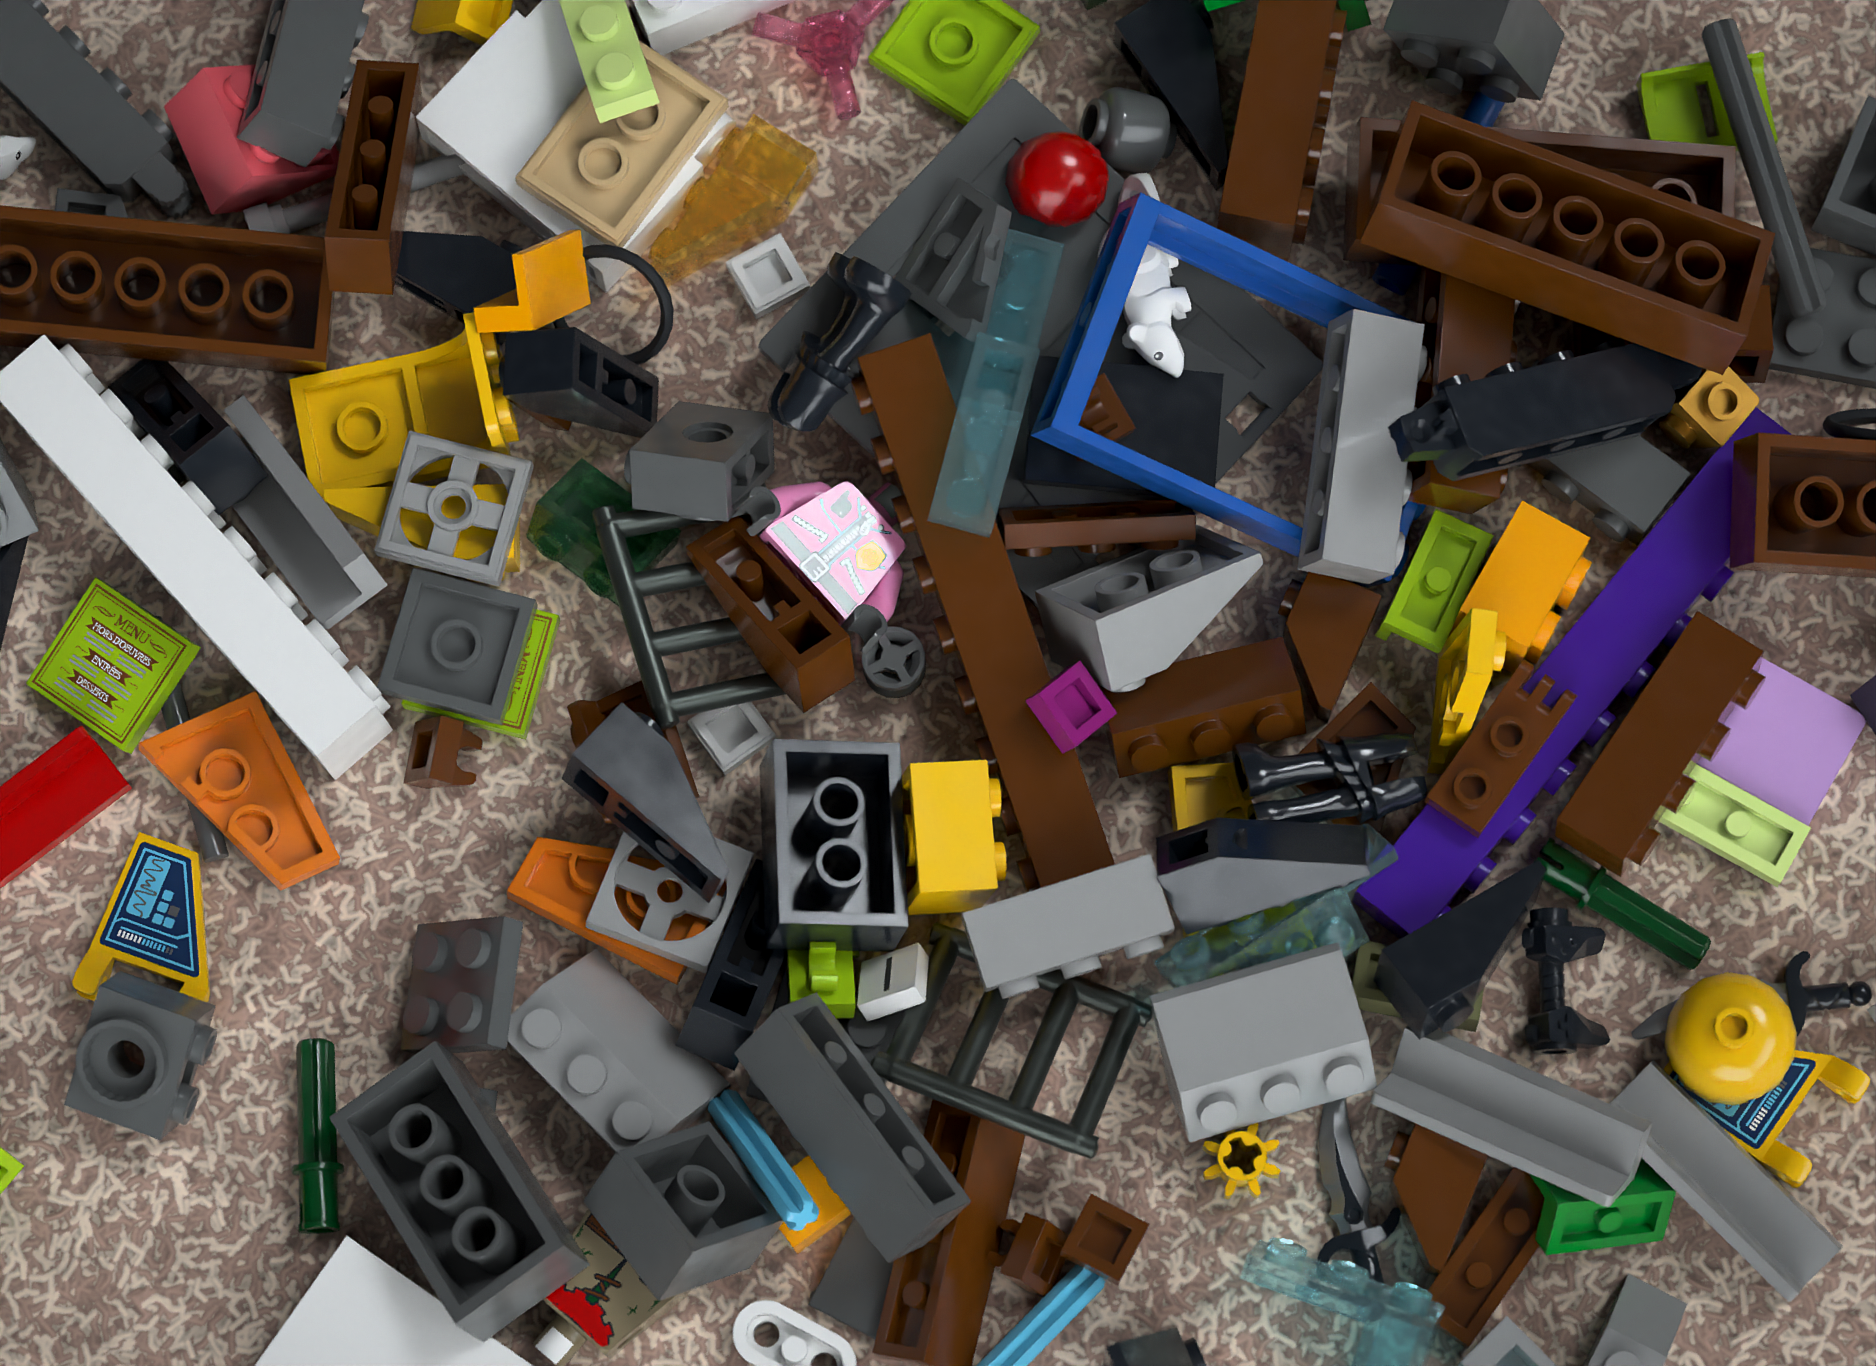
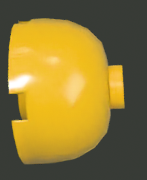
[1664,972,1797,1106]

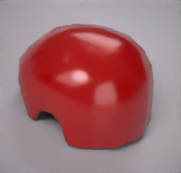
[1005,131,1110,227]

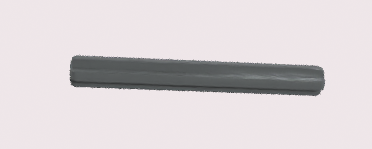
[1702,18,1827,318]

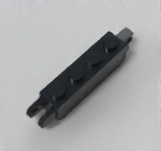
[1388,338,1703,481]

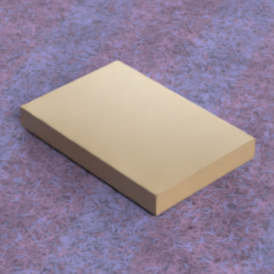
[515,41,729,248]

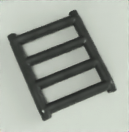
[592,482,786,730]
[870,922,1153,1159]

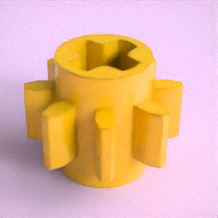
[1202,1123,1281,1200]

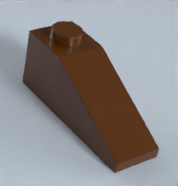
[686,516,856,713]

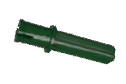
[1533,837,1711,970]
[292,1038,344,1234]

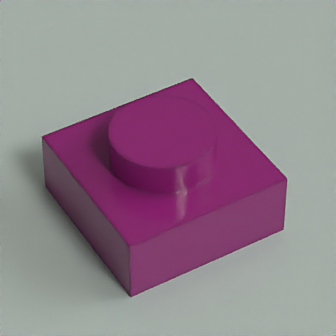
[1025,661,1117,754]

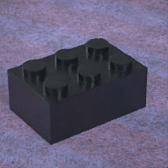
[759,739,908,952]

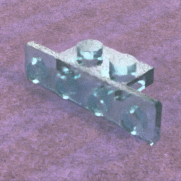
[1155,824,1398,989]

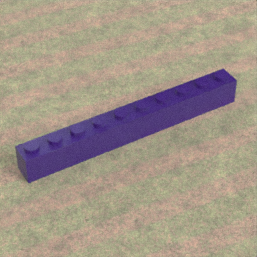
[1352,407,1792,939]

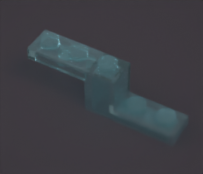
[927,229,1065,537]
[1240,1238,1446,1366]

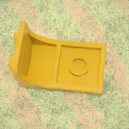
[288,312,520,499]

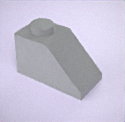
[1583,1274,1687,1366]

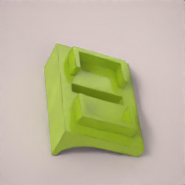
[1636,52,1778,151]

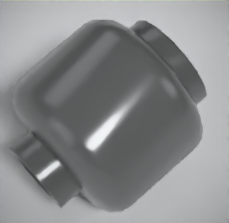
[1079,87,1177,174]

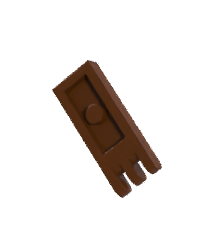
[1425,659,1578,838]

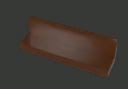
[872,1099,1025,1366]

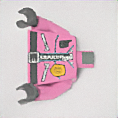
[732,481,906,654]

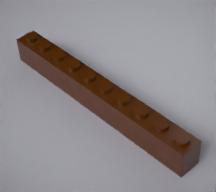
[850,333,1124,957]

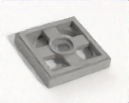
[374,431,534,587]
[586,831,754,974]

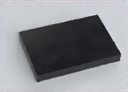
[1023,355,1224,497]

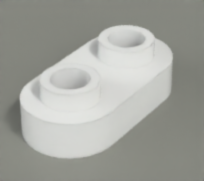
[733,1300,857,1366]

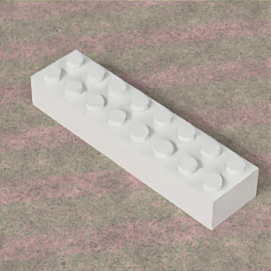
[0,335,393,780]

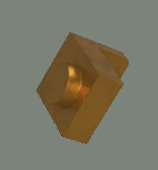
[1659,366,1760,448]

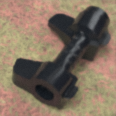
[1522,908,1610,1055]

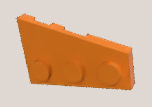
[138,691,340,891]
[507,837,726,985]

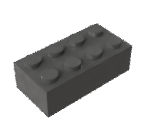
[329,1041,590,1342]

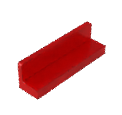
[0,726,132,889]

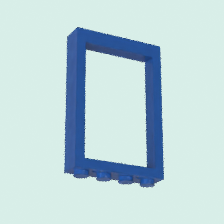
[1031,192,1426,588]

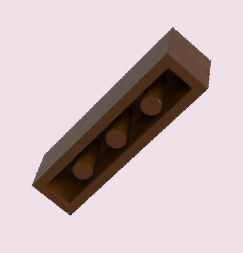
[324,60,422,295]
[1407,265,1520,515]
[1555,611,1766,877]

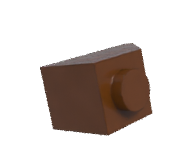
[1277,572,1382,723]
[1383,1123,1488,1277]

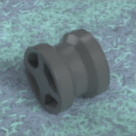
[862,626,926,698]

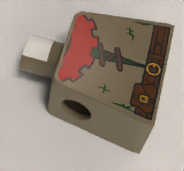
[532,1209,691,1366]

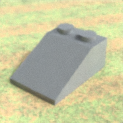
[1034,525,1263,692]

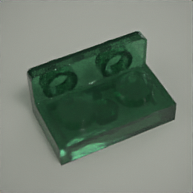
[526,458,681,607]

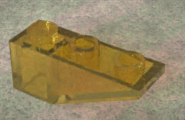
[648,114,819,288]

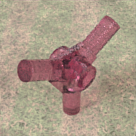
[753,0,895,120]

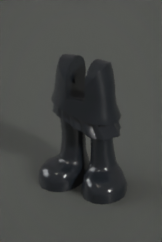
[767,252,912,432]
[1232,733,1428,823]

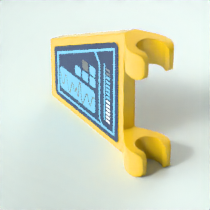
[72,832,210,1002]
[1663,1050,1870,1188]

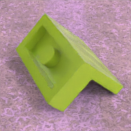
[1375,509,1494,654]

